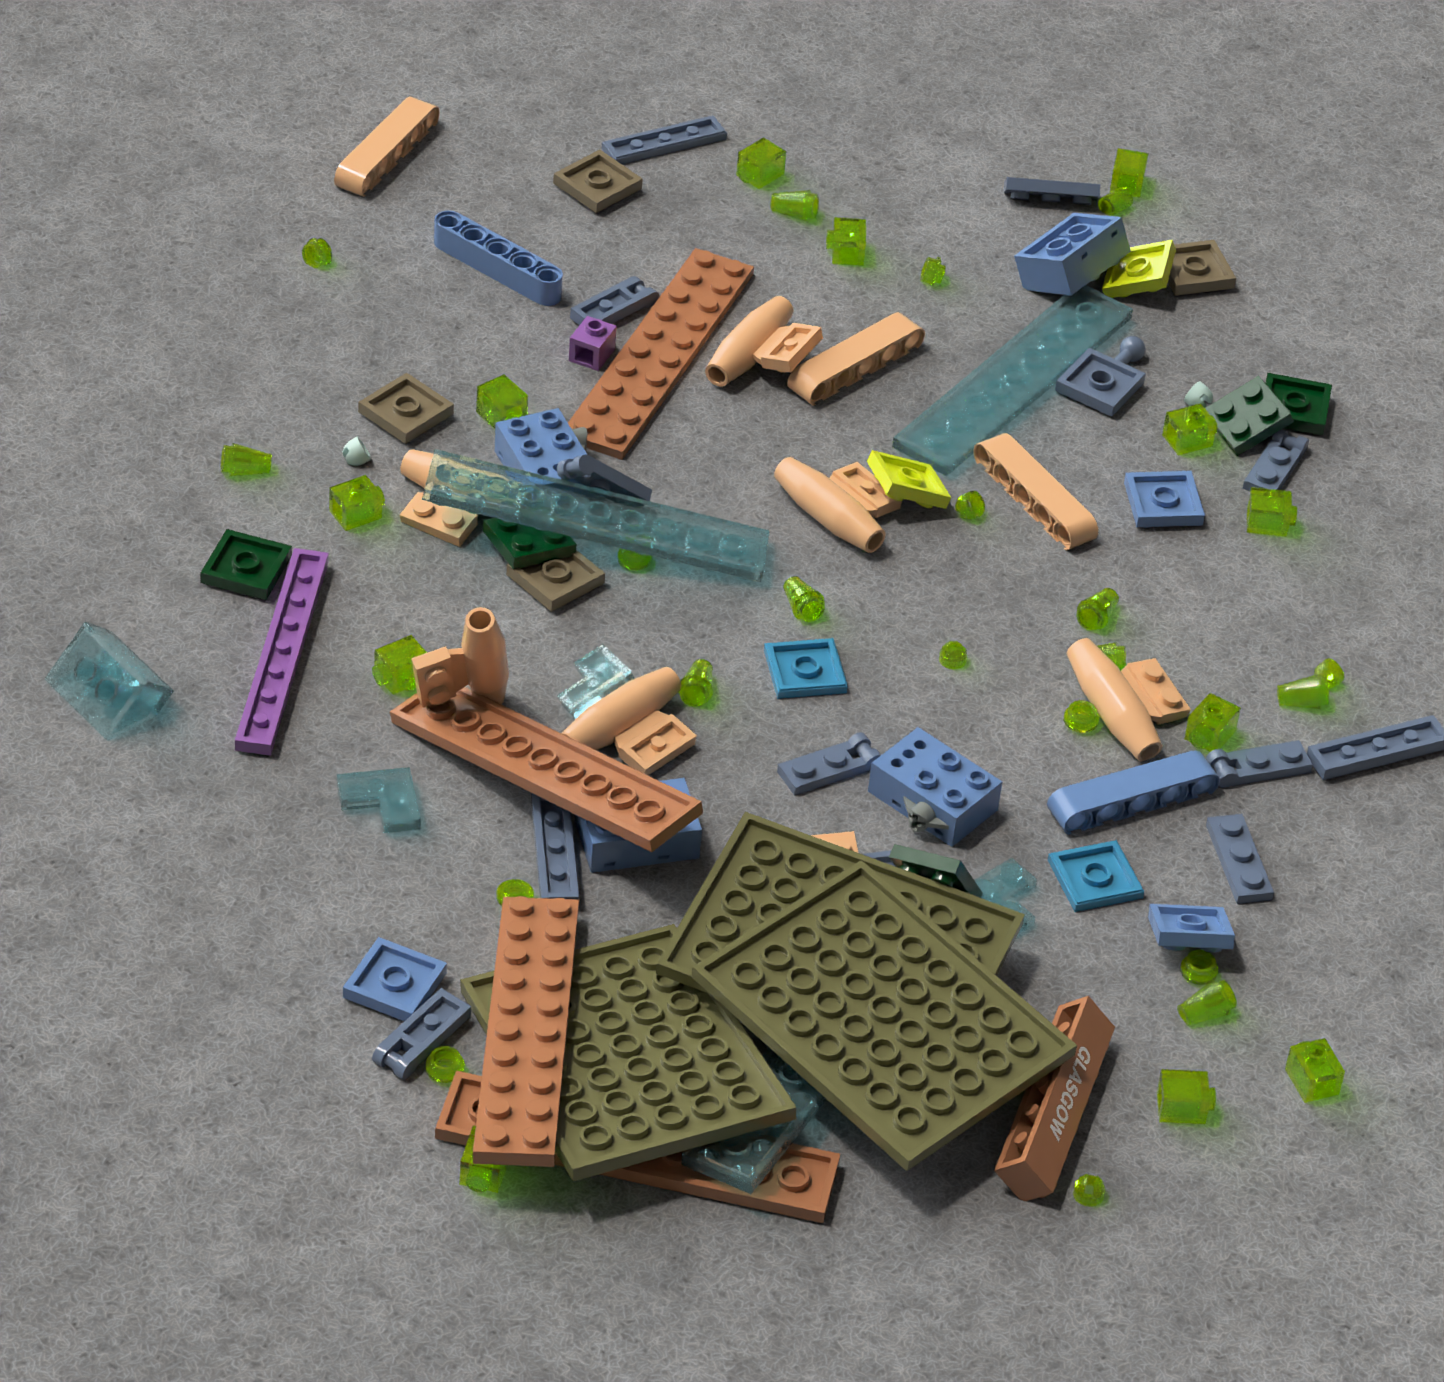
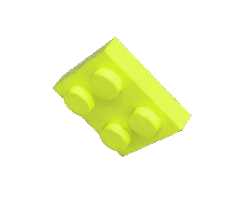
[1102,240,1176,299]
[867,450,952,509]

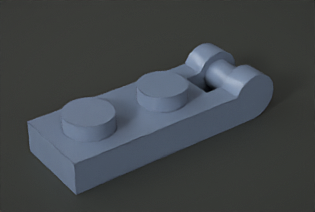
[570,276,660,325]
[1242,429,1309,500]
[557,454,652,509]
[777,732,881,796]
[1206,740,1313,788]
[372,988,471,1081]

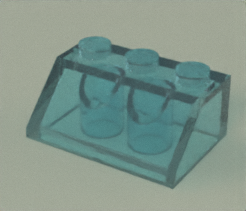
[45,621,174,741]

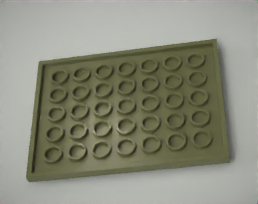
[656,811,1025,994]
[691,860,1077,1171]
[460,924,796,1181]

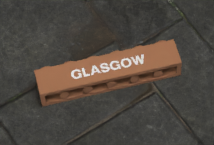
[994,996,1115,1201]

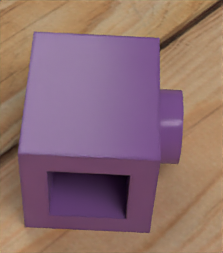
[569,316,617,371]

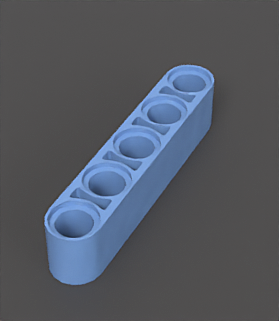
[434,210,563,306]
[1047,750,1220,835]

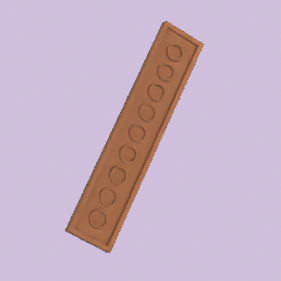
[568,248,754,460]
[390,687,703,852]
[473,896,579,1167]
[435,1071,841,1223]

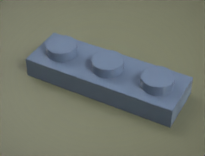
[1004,177,1101,205]
[1206,814,1274,904]

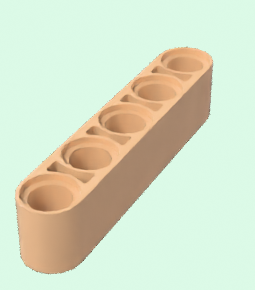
[334,96,440,197]
[787,312,925,406]
[973,433,1098,550]

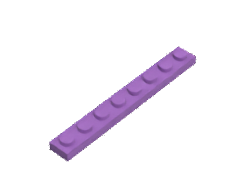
[235,548,329,756]

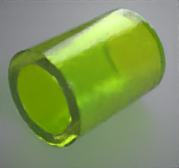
[1098,186,1133,216]

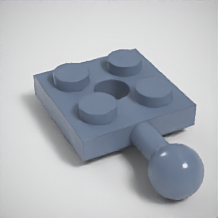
[1055,336,1146,417]

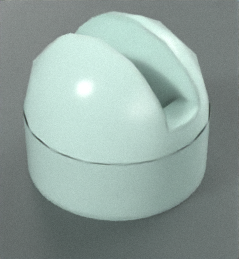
[1184,381,1213,410]
[342,436,372,466]

